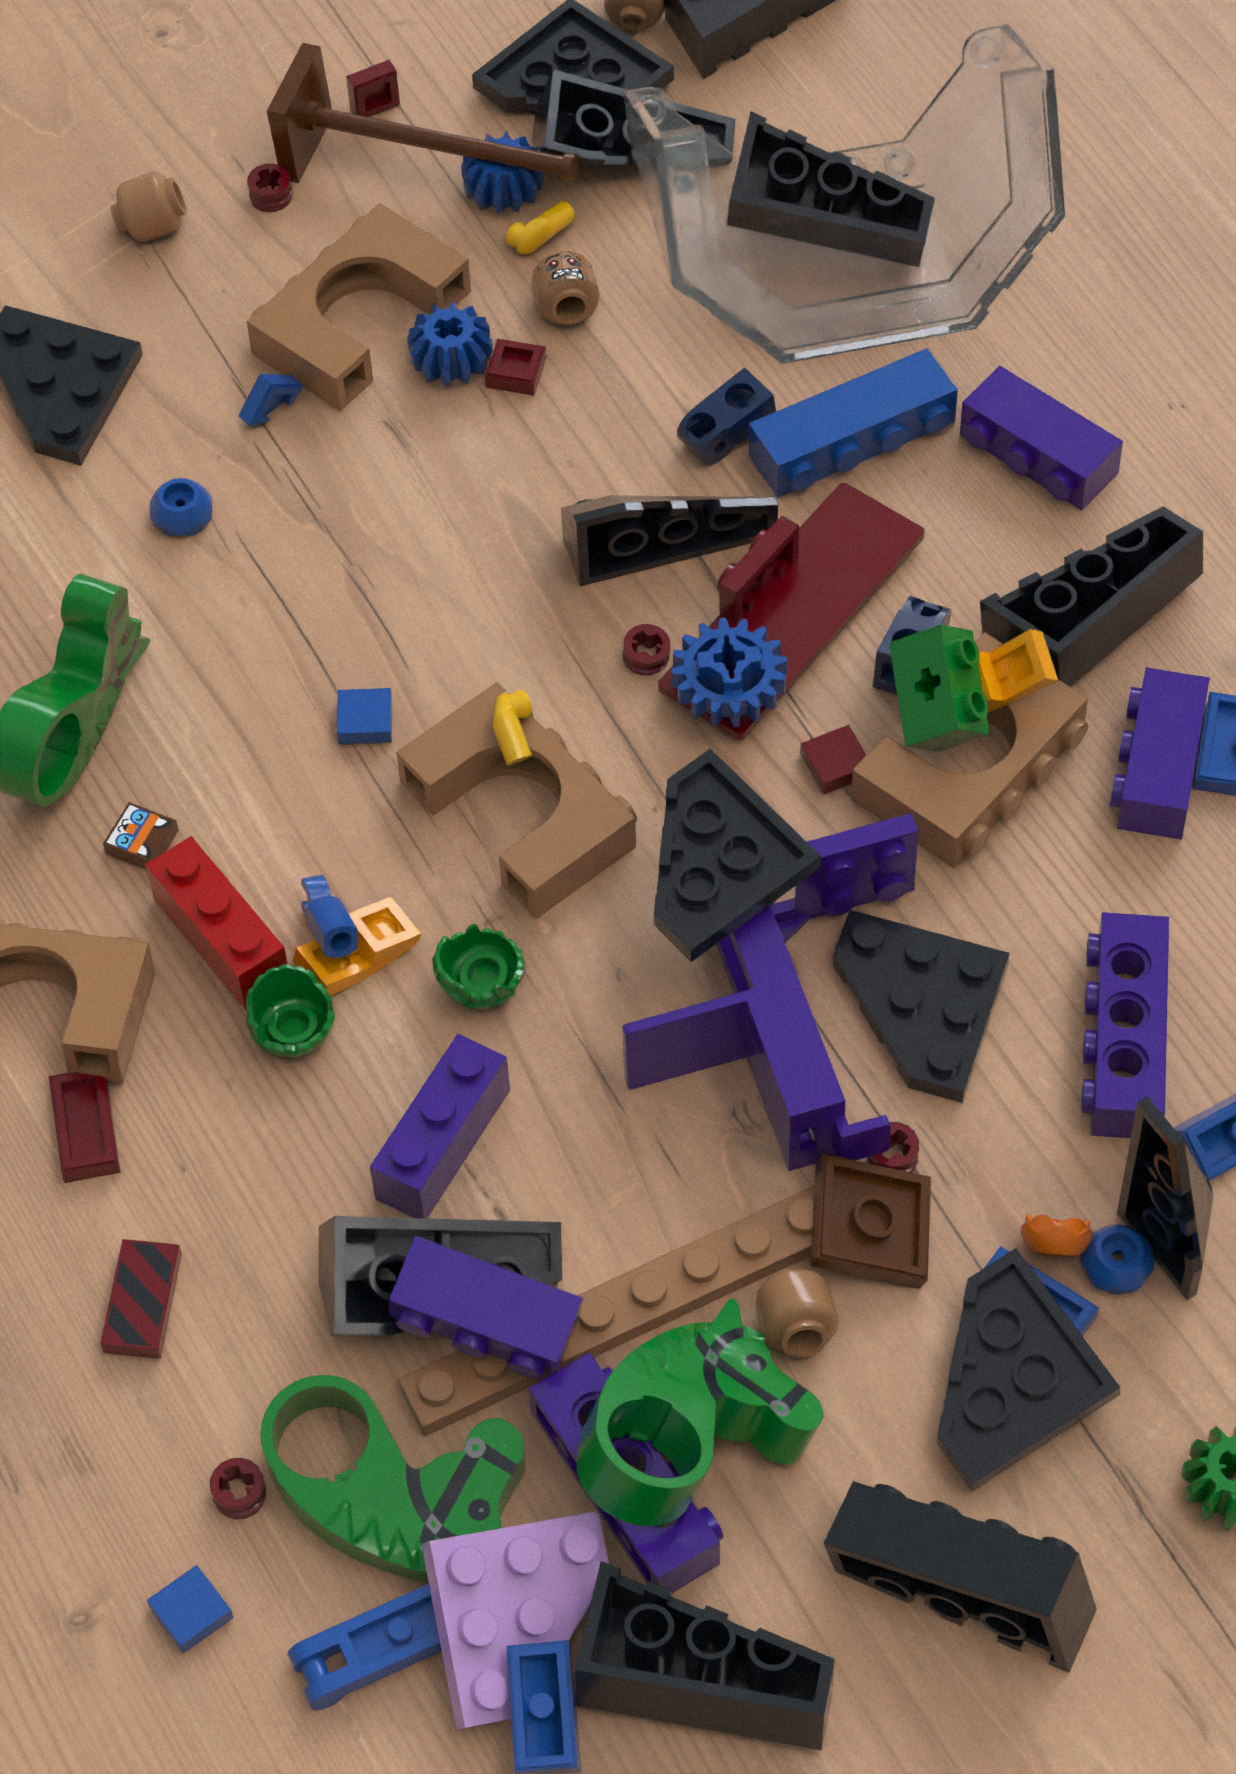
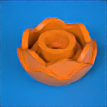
[1021,1214,1093,1257]

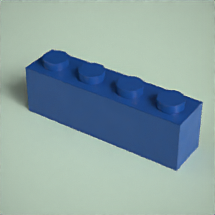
[748,348,958,498]

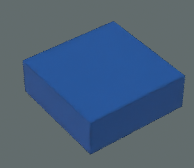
[337,688,392,744]
[147,1565,234,1654]

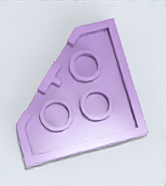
[422,1511,609,1730]

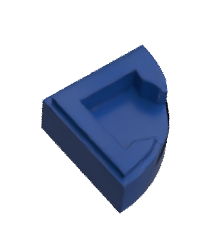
[238,374,303,426]

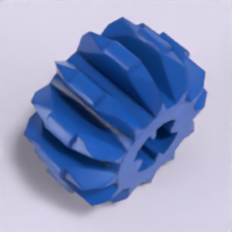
[461,131,544,215]
[407,300,493,387]

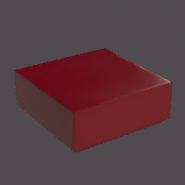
[346,60,400,117]
[485,339,547,396]
[800,725,866,794]

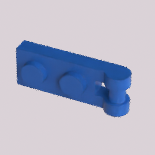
[287,1584,442,1710]

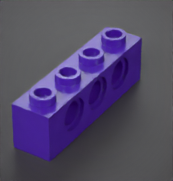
[1081,912,1169,1138]
[529,1352,723,1593]

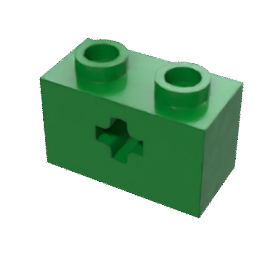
[889,624,990,752]

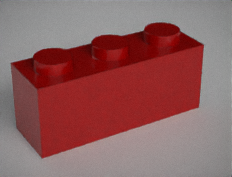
[145,836,288,1011]

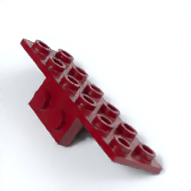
[658,483,925,740]

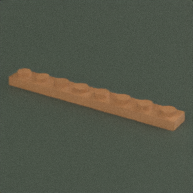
[398,1185,815,1437]

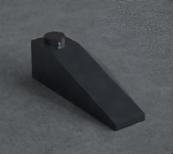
[532,69,736,165]
[1117,1096,1213,1300]
[319,1216,562,1337]

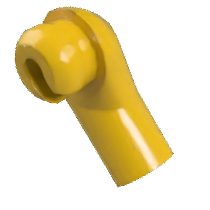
[506,201,575,255]
[492,689,533,765]

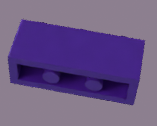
[960,365,1123,511]
[1110,667,1210,840]
[370,1033,510,1219]
[389,1236,583,1379]

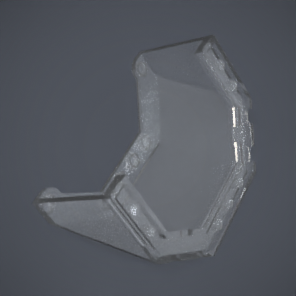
[623,24,1065,364]

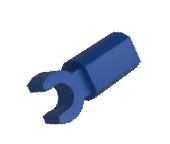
[301,875,358,958]

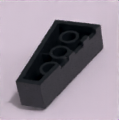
[664,0,836,79]
[726,111,935,267]
[980,506,1203,687]
[823,1481,1097,1673]
[575,1561,835,1750]

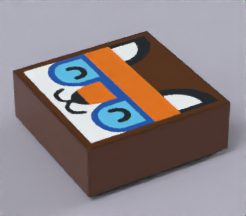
[103,802,179,870]

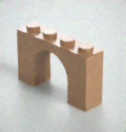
[246,203,471,411]
[851,632,1089,868]
[396,682,637,919]
[0,923,155,1083]

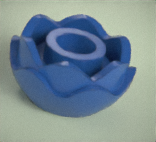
[149,478,213,536]
[1080,1224,1154,1294]

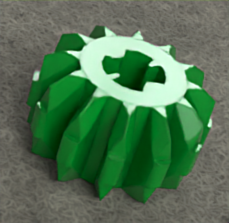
[1181,1426,1236,1531]

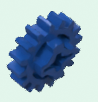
[671,618,787,727]

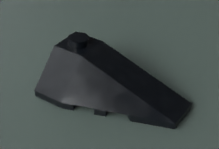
[561,495,778,587]

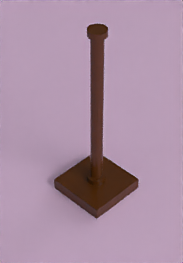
[267,43,579,183]

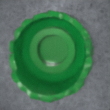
[432,924,525,1010]
[246,964,335,1058]

